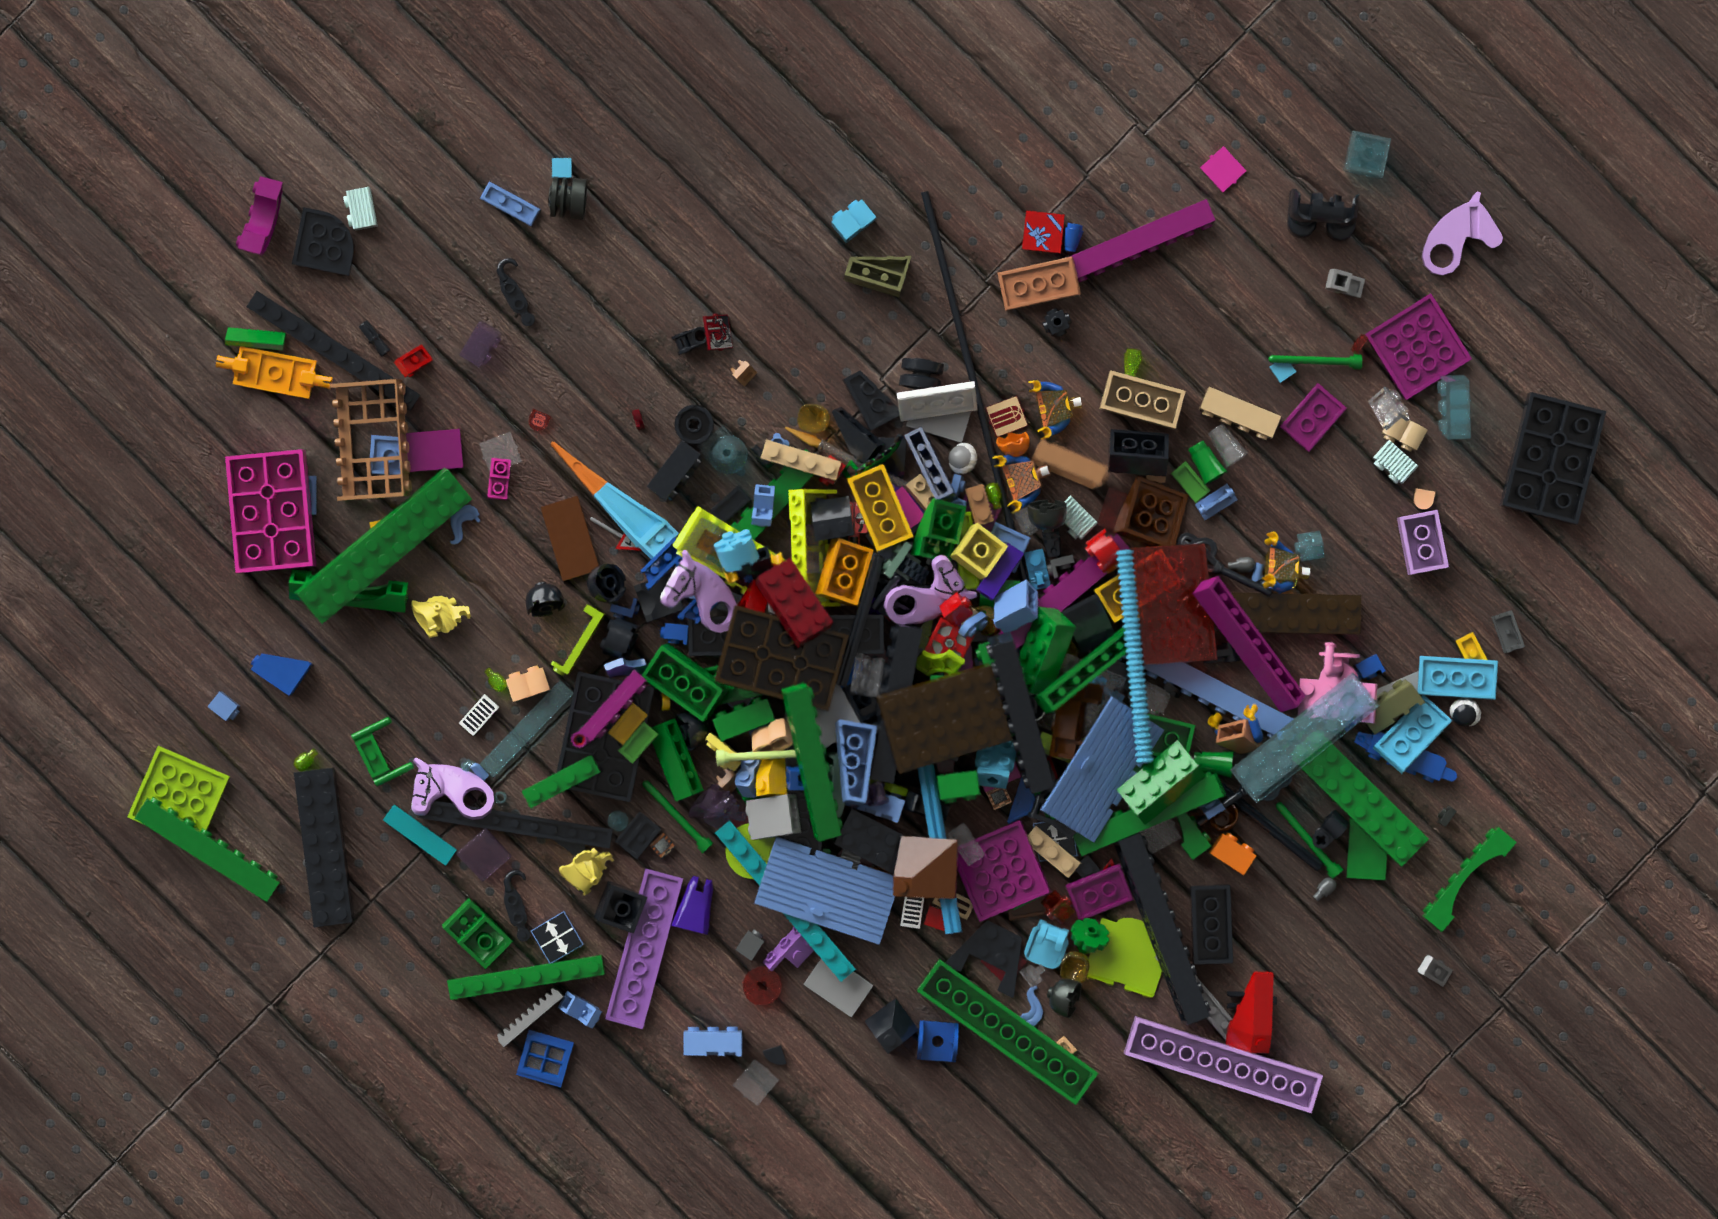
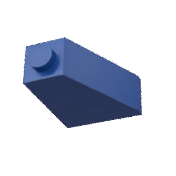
[251,654,313,696]

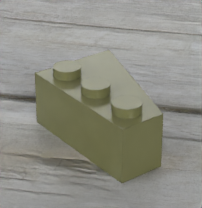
[844,256,911,297]
[1364,679,1425,734]

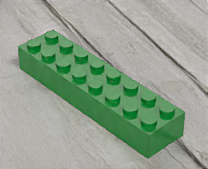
[1289,729,1429,867]

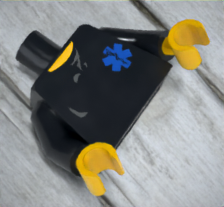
[724,546,783,588]

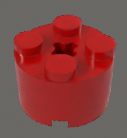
[1085,529,1120,573]

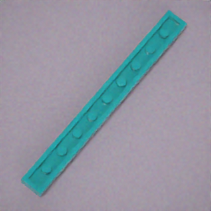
[715,820,856,981]

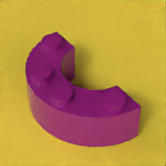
[236,176,283,256]

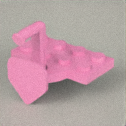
[1298,643,1378,723]

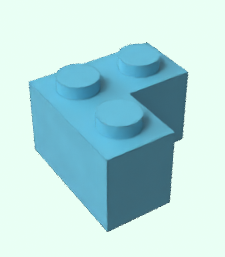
[832,199,876,243]

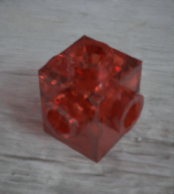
[1041,890,1075,924]

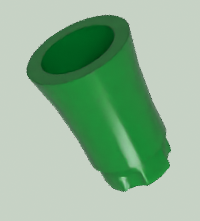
[1188,441,1228,485]
[1193,751,1233,778]

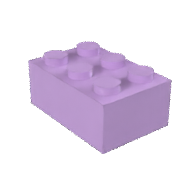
[1397,510,1449,575]

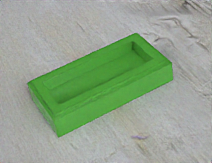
[1171,461,1211,503]
[618,722,659,764]

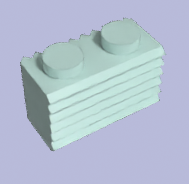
[344,187,378,231]
[1373,440,1418,484]
[1061,495,1098,540]

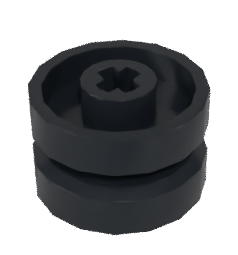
[899,358,944,389]

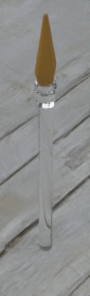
[785,427,908,490]

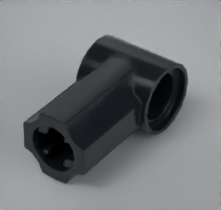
[1201,643,1241,664]

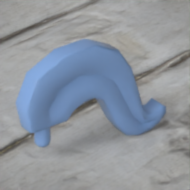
[450,505,480,545]
[1021,986,1043,1026]

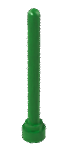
[1268,354,1362,370]
[642,780,713,854]
[1276,802,1344,879]

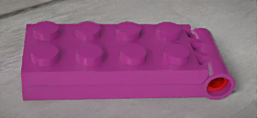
[571,670,647,748]

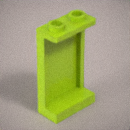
[551,604,606,676]

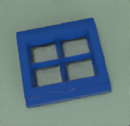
[516,1030,574,1087]

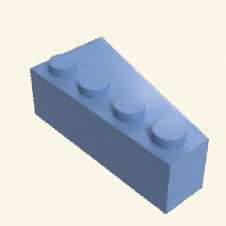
[835,719,877,806]

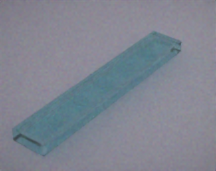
[480,680,573,778]

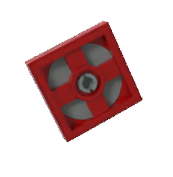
[925,617,975,659]

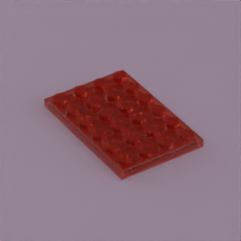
[1130,543,1217,665]

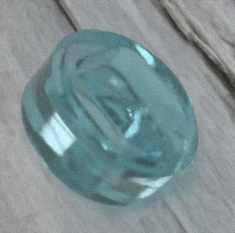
[608,811,628,831]

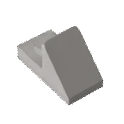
[1418,955,1453,987]

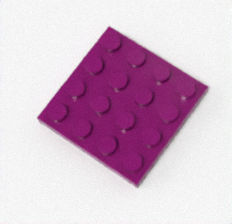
[1365,293,1472,400]
[957,820,1051,922]

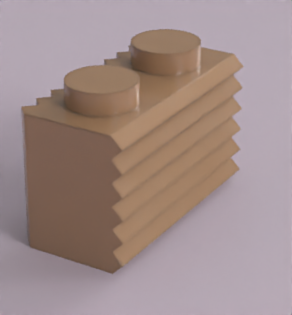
[965,484,994,525]

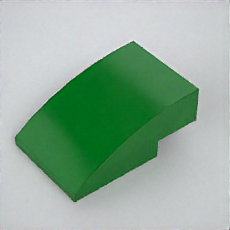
[910,498,966,562]
[442,898,513,969]

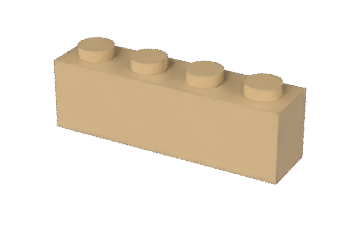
[1199,387,1281,440]
[761,440,841,481]

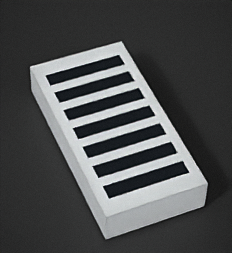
[459,694,499,736]
[900,897,924,929]

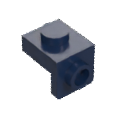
[610,598,641,619]

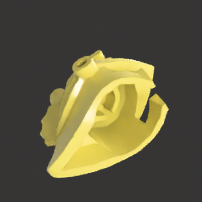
[411,595,470,638]
[559,848,614,896]

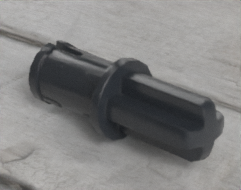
[359,321,391,357]

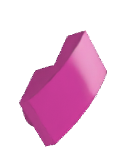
[487,458,511,500]

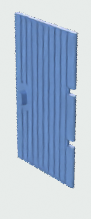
[1041,696,1164,842]
[754,836,895,945]

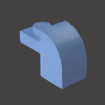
[751,484,775,527]
[558,991,602,1029]

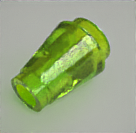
[1124,348,1143,377]

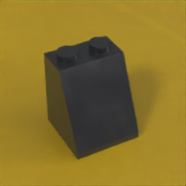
[1061,594,1115,656]

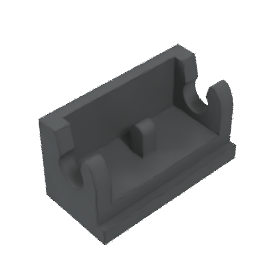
[1491,610,1525,653]

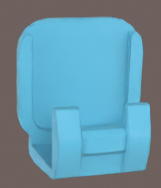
[975,741,1016,789]
[1024,919,1070,969]

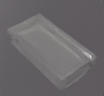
[947,823,986,866]

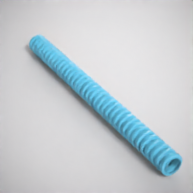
[1116,550,1154,763]

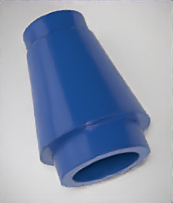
[1064,223,1084,252]

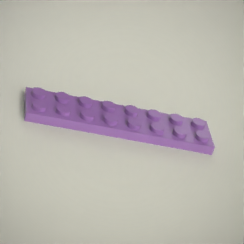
[605,868,683,1029]

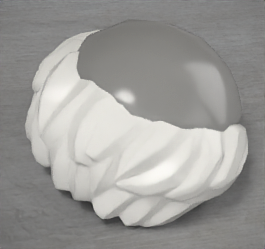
[948,443,978,474]

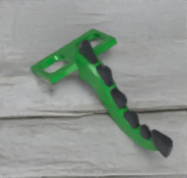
[842,434,904,479]

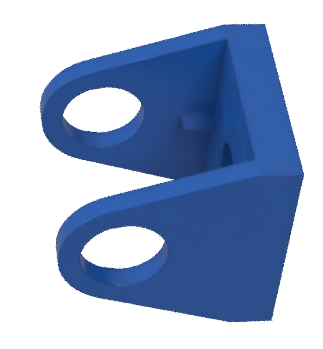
[917,1020,959,1062]

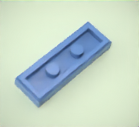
[480,182,540,227]

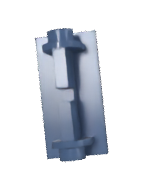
[1195,484,1237,520]

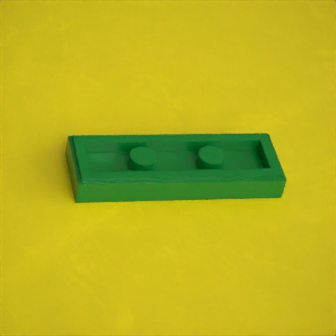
[225,327,286,350]

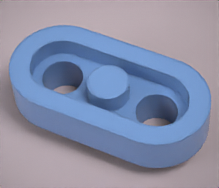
[958,611,988,638]

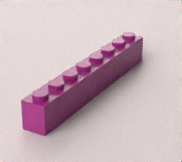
[1070,199,1216,283]
[997,534,1131,649]
[1193,576,1306,712]

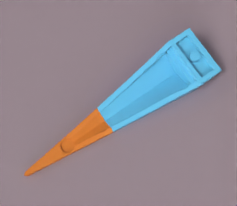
[551,442,679,559]

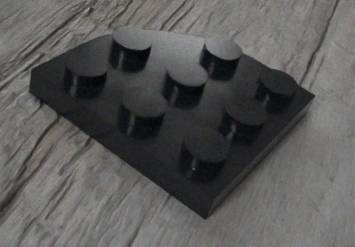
[292,207,354,276]

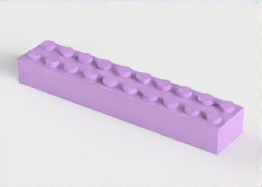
[1124,1016,1323,1113]

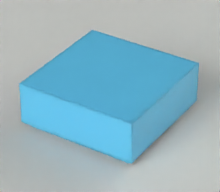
[552,158,572,178]
[1269,363,1296,383]

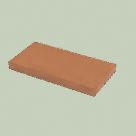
[998,256,1081,311]

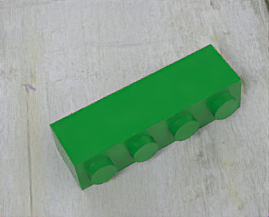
[651,718,704,801]
[522,755,601,809]

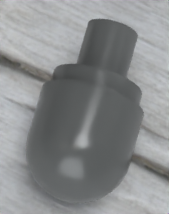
[1228,557,1255,573]
[1312,877,1336,902]

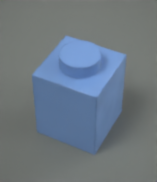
[208,691,240,721]

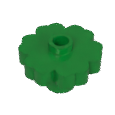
[1070,918,1109,954]

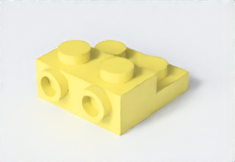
[705,732,741,771]

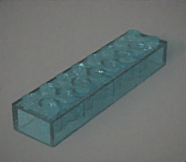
[1230,672,1380,803]

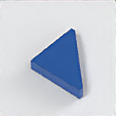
[1007,777,1035,824]

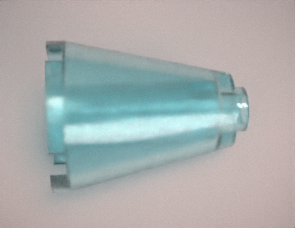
[709,435,748,474]

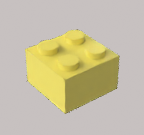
[950,523,1008,580]

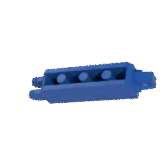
[1354,732,1457,783]

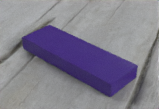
[976,543,1024,601]

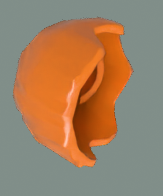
[996,432,1030,457]

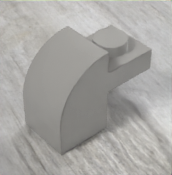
[1325,269,1365,298]

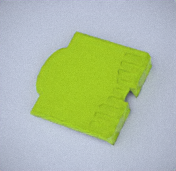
[1084,918,1162,998]

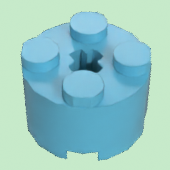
[714,530,759,572]

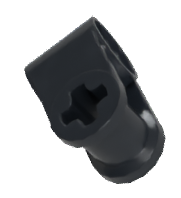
[671,327,707,355]

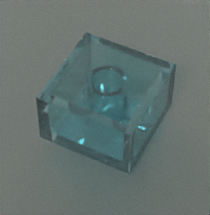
[1343,130,1391,179]

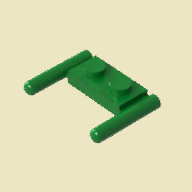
[351,717,414,787]

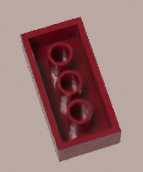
[755,557,833,648]

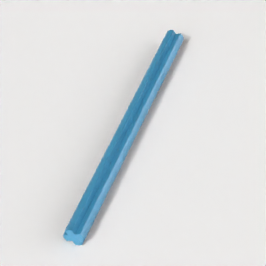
[918,764,962,934]

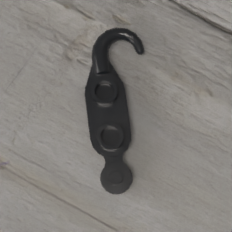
[496,258,535,326]
[504,870,530,942]

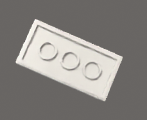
[897,381,977,421]

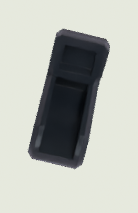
[903,791,950,821]

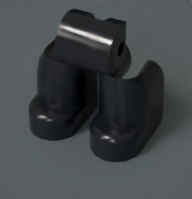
[1287,188,1360,242]

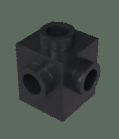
[1042,308,1072,338]

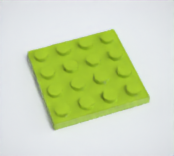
[127,746,230,830]

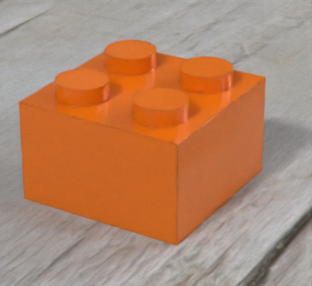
[1208,832,1256,875]

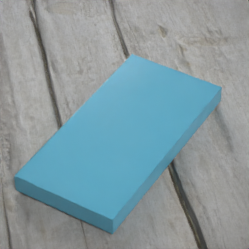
[1417,656,1498,700]
[1373,695,1452,774]

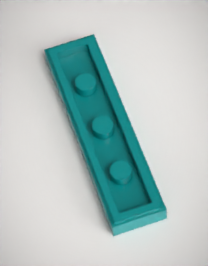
[383,804,457,866]

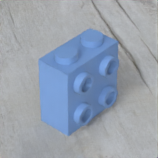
[993,580,1038,633]

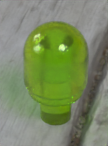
[985,482,1002,510]
[484,667,507,692]
[294,748,319,771]

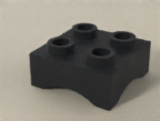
[634,573,684,623]

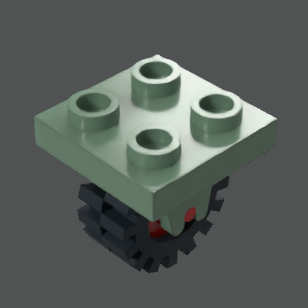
[881,541,930,585]

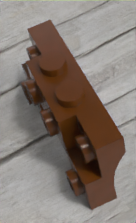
[1049,683,1104,759]

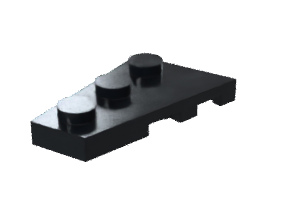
[842,370,900,431]

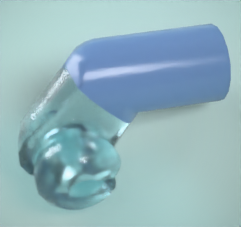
[460,759,489,781]

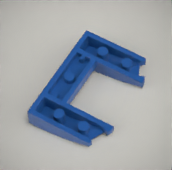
[640,537,721,624]

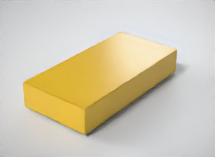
[608,703,648,745]

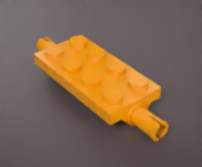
[215,347,333,399]

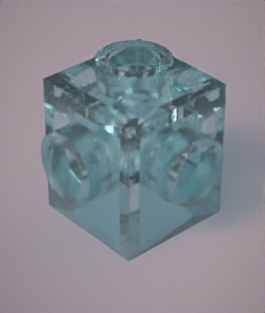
[1294,531,1324,561]

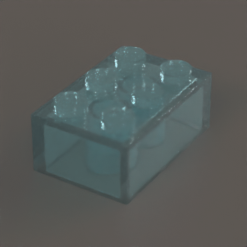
[1437,375,1471,440]

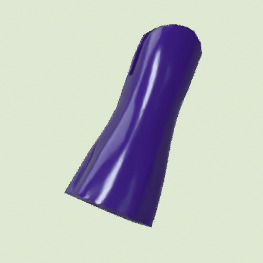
[671,876,713,935]

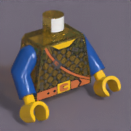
[1028,380,1082,440]
[1262,531,1310,594]

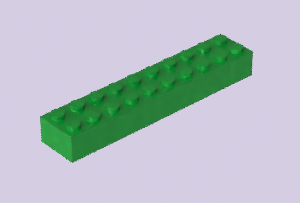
[294,468,472,624]
[917,958,1098,1105]

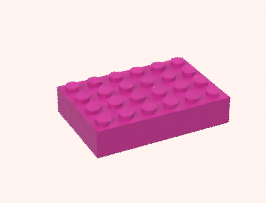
[225,449,316,574]

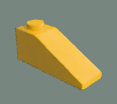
[756,749,787,797]

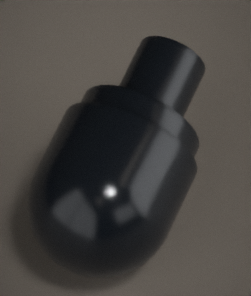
[751,444,775,468]

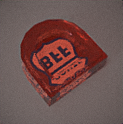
[1351,334,1368,354]
[529,409,551,431]

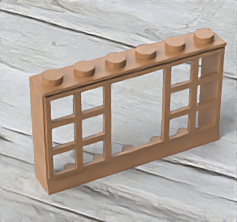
[330,379,412,501]
[1031,439,1110,490]

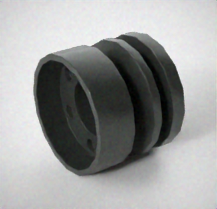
[548,176,587,220]

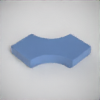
[604,658,647,678]

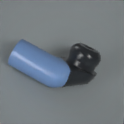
[1252,562,1269,588]

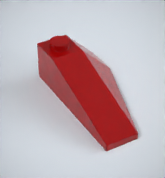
[1225,972,1274,1053]

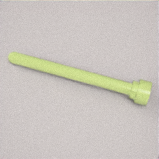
[716,750,796,766]

